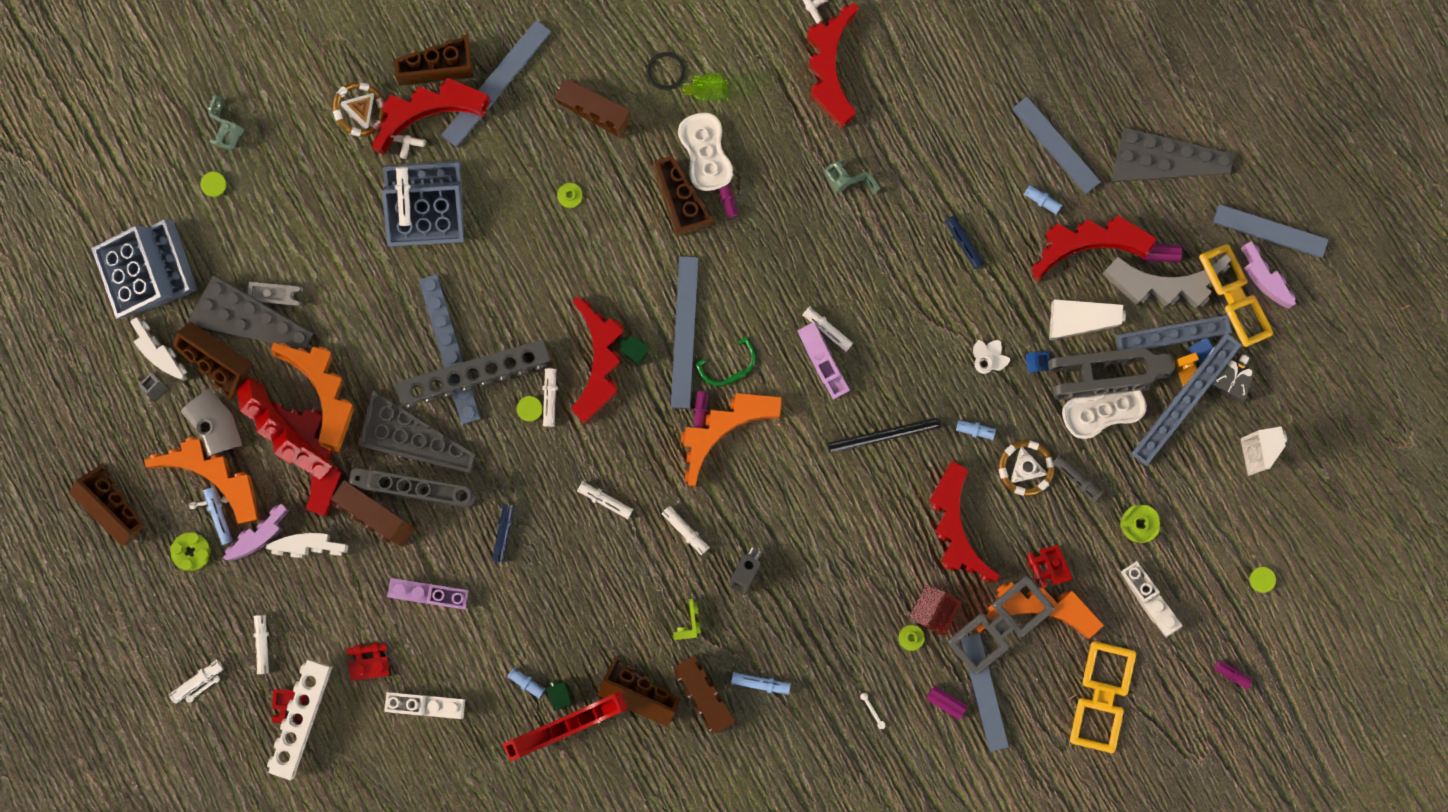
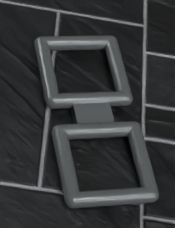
[948,576,1055,675]

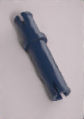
[944,215,984,270]
[492,504,515,563]

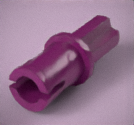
[719,184,738,218]
[693,391,708,429]
[1214,660,1253,690]

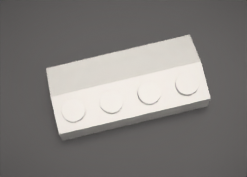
[1241,426,1287,476]

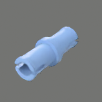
[1024,185,1062,215]
[956,419,996,441]
[507,667,546,699]

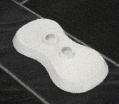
[678,113,733,191]
[1062,391,1147,439]

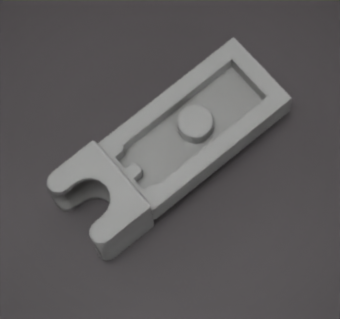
[248,282,303,306]

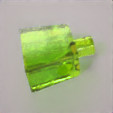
[683,73,728,101]

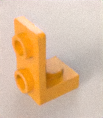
[1175,352,1199,386]

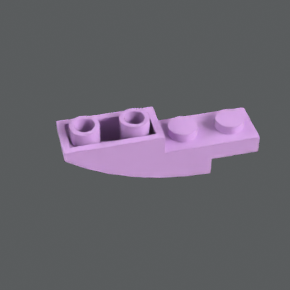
[1241,241,1296,309]
[797,322,850,399]
[223,504,290,561]
[387,578,468,610]

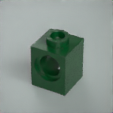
[619,335,650,366]
[546,680,573,711]

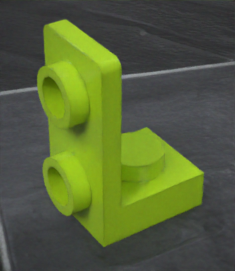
[673,599,701,640]

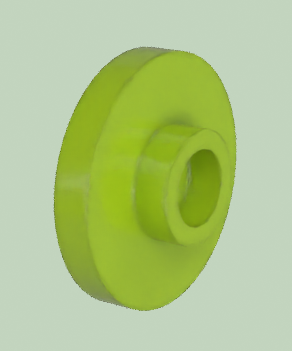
[200,172,227,197]
[557,183,583,208]
[517,396,542,422]
[1249,567,1276,593]
[898,625,925,651]

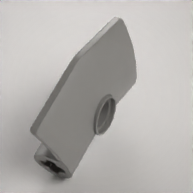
[181,388,243,458]

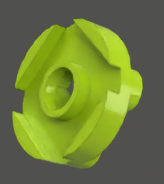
[1120,505,1160,543]
[170,533,211,571]

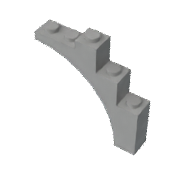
[1102,254,1232,308]

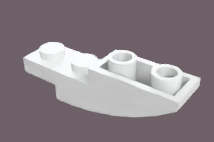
[130,317,187,381]
[266,533,348,558]
[1121,561,1182,638]
[384,692,465,719]

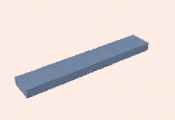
[1012,97,1101,195]
[1213,204,1328,258]
[1115,315,1232,350]
[961,633,1009,752]

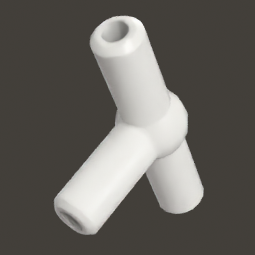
[803,0,828,24]
[390,135,426,159]

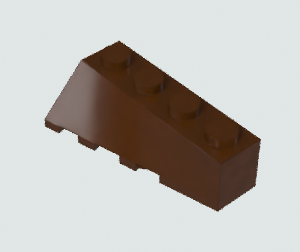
[173,321,253,401]
[69,463,143,547]
[597,655,680,727]

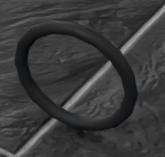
[646,52,685,90]

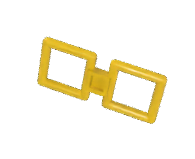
[1199,244,1273,347]
[1070,641,1136,753]

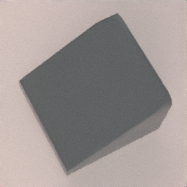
[138,372,168,401]

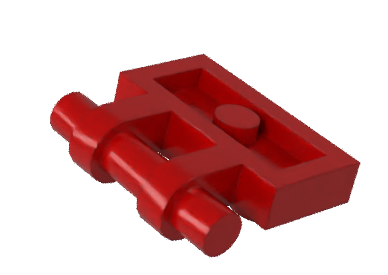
[1027,545,1072,588]
[347,642,390,681]
[272,689,310,725]

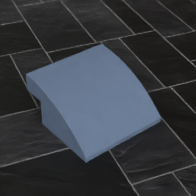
[382,160,464,247]
[91,219,198,319]

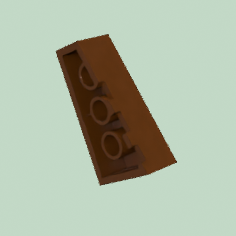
[394,34,474,86]
[554,79,632,139]
[652,156,714,237]
[331,480,416,547]
[674,655,735,734]

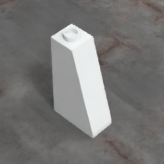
[1049,299,1126,340]

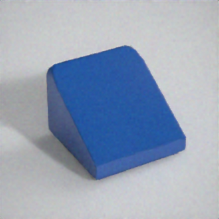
[1188,338,1213,365]
[1026,351,1050,373]

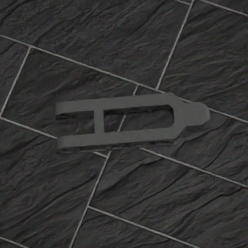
[1048,347,1175,400]
[349,468,475,508]

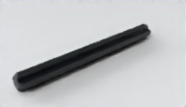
[827,418,940,453]

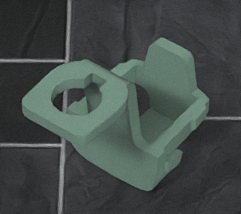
[208,95,244,150]
[825,157,880,195]

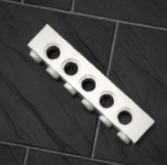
[267,659,332,780]

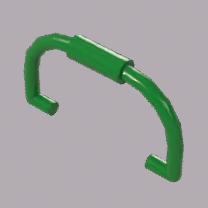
[695,337,756,386]

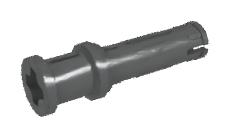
[1052,454,1105,504]

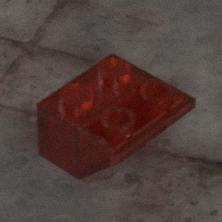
[908,584,962,637]

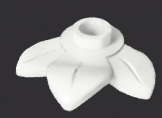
[973,340,1010,374]

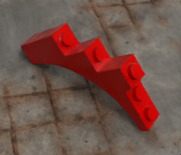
[807,2,859,129]
[372,78,491,156]
[1031,215,1157,282]
[571,296,624,424]
[237,376,332,480]
[272,402,344,517]
[928,461,1000,584]
[502,691,628,762]

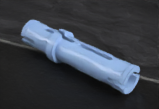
[202,487,233,545]
[731,672,791,695]

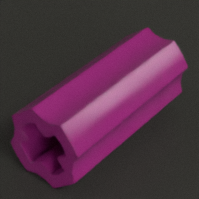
[1141,244,1182,262]
[926,685,968,720]

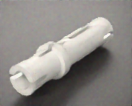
[395,167,411,226]
[802,306,853,352]
[542,369,558,427]
[577,481,633,520]
[662,506,710,556]
[253,615,270,674]
[169,659,224,704]

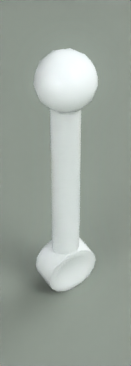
[189,495,228,509]
[185,675,220,703]
[860,693,885,729]

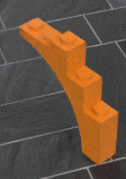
[271,343,354,452]
[681,393,782,487]
[144,437,261,525]
[974,582,1104,639]

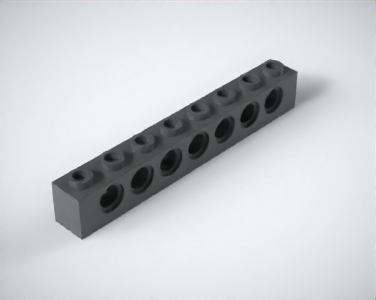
[395,339,550,409]

